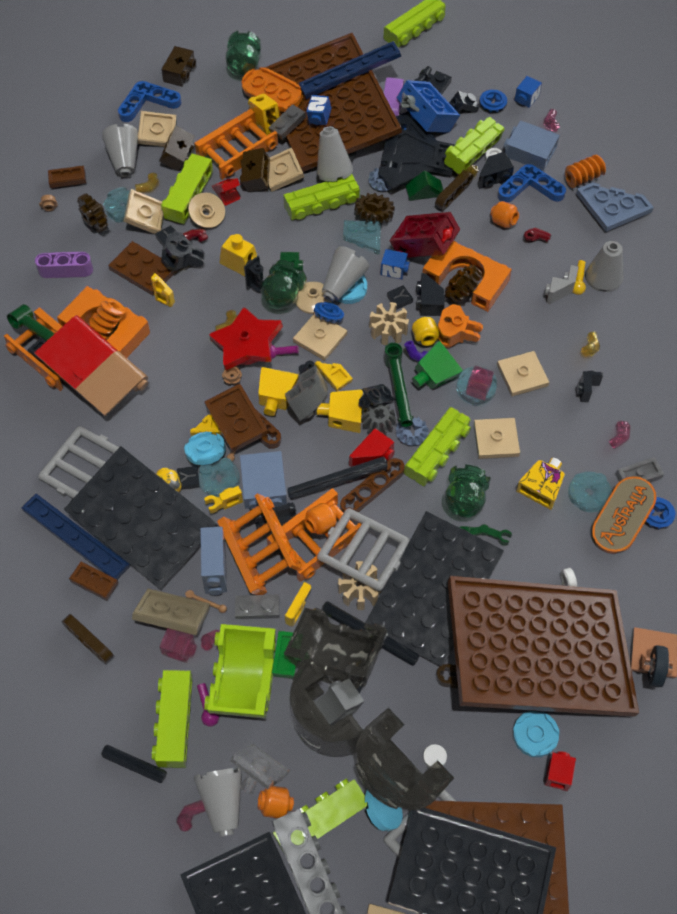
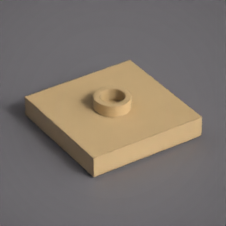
[138,111,176,147]
[269,148,305,192]
[123,189,163,234]
[293,313,347,361]
[497,351,549,396]
[474,418,520,459]

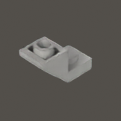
[545,265,578,304]

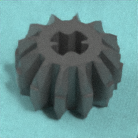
[362,404,396,435]

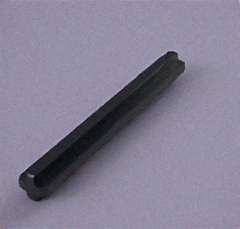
[287,457,388,499]
[321,601,419,666]

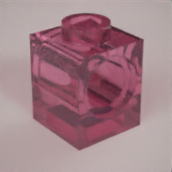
[466,365,494,401]
[159,628,197,663]

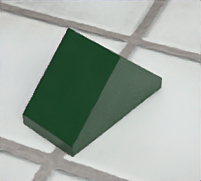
[405,170,443,201]

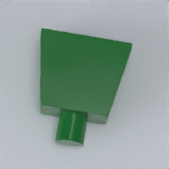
[412,341,463,389]

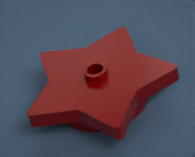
[209,308,283,370]

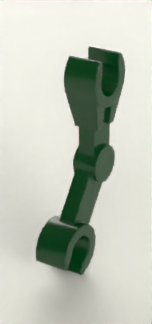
[459,524,512,546]

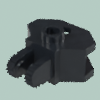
[161,231,205,271]

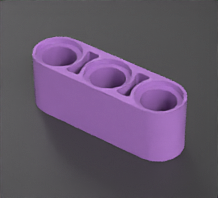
[384,77,404,116]
[35,252,93,278]

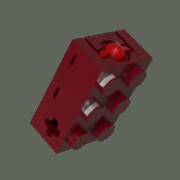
[389,212,460,258]

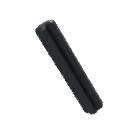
[101,745,166,783]

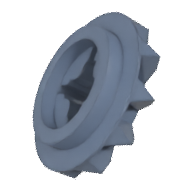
[369,166,392,191]
[396,417,428,446]

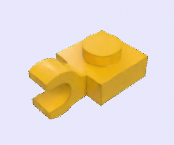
[204,486,243,513]

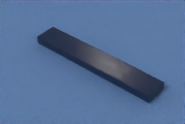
[299,41,401,99]
[21,493,130,580]

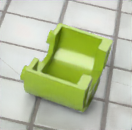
[204,624,275,718]

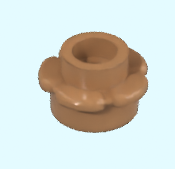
[39,195,58,211]
[222,366,242,384]

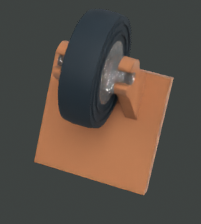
[631,627,677,687]

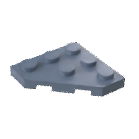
[576,182,654,231]

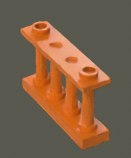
[194,108,278,180]
[4,307,63,391]
[267,488,361,582]
[217,493,302,595]

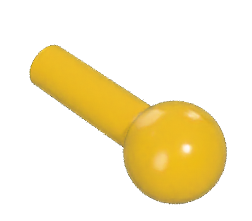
[572,260,586,295]

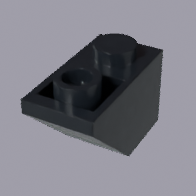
[478,152,514,189]
[416,273,445,316]

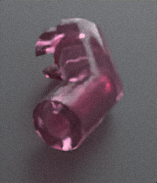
[544,109,560,132]
[609,421,631,449]
[200,629,220,650]
[176,800,205,832]

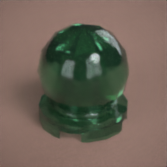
[225,31,261,77]
[261,260,307,310]
[444,464,491,519]

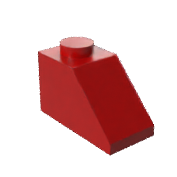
[349,428,395,467]

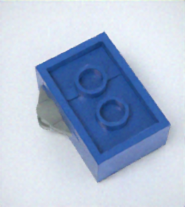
[396,80,460,132]

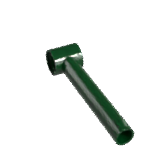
[7,304,55,341]
[384,342,414,427]

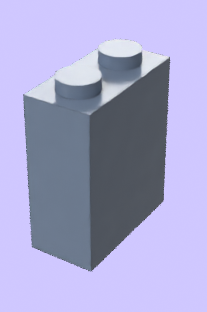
[503,120,560,171]
[240,451,287,509]
[201,527,227,595]

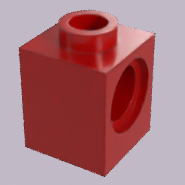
[545,751,576,791]

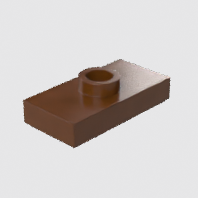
[48,165,86,188]
[69,561,118,601]

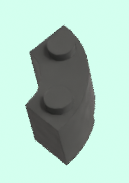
[285,365,328,421]
[299,679,364,741]

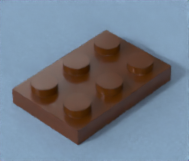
[108,241,177,296]
[204,384,269,452]

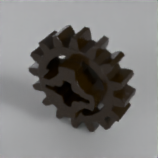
[77,193,109,233]
[354,193,395,224]
[445,265,482,302]

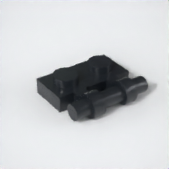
[414,66,452,95]

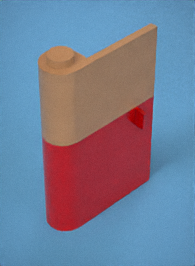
[35,315,148,416]

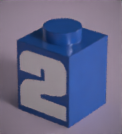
[514,76,542,108]
[306,95,332,125]
[381,249,410,280]

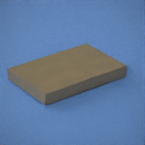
[132,589,210,635]

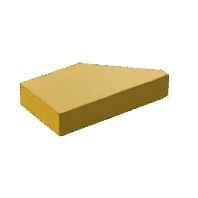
[151,273,175,307]
[314,361,353,392]
[190,415,222,436]
[285,582,312,627]

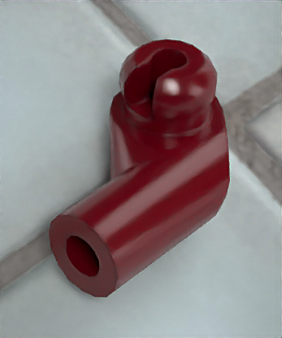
[524,227,552,242]
[183,229,208,242]

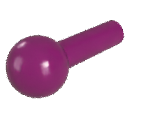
[271,345,299,359]
[197,683,219,727]

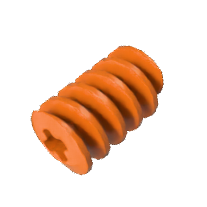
[565,155,606,188]
[89,298,125,340]

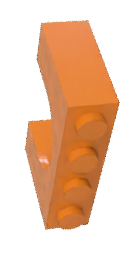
[422,241,512,312]
[57,286,150,358]

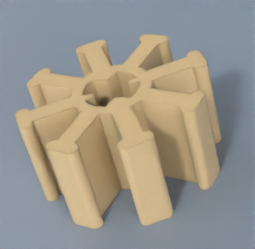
[369,302,409,345]
[338,561,382,610]

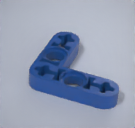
[118,81,182,122]
[498,164,566,203]

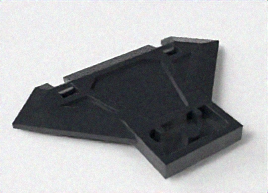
[378,111,455,189]

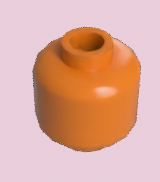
[491,201,519,228]
[304,503,337,535]
[257,786,294,819]

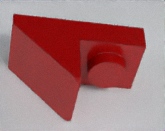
[212,178,240,205]

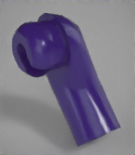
[404,340,428,362]

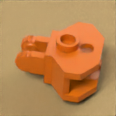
[438,304,483,348]

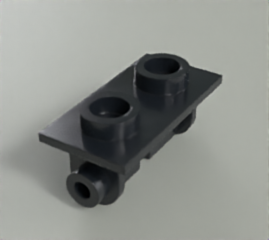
[244,256,265,293]
[359,384,395,408]
[254,502,297,529]

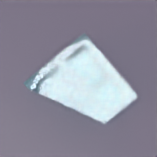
[343,220,381,254]

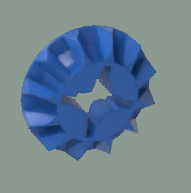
[480,90,507,113]
[313,302,344,323]
[646,497,676,529]

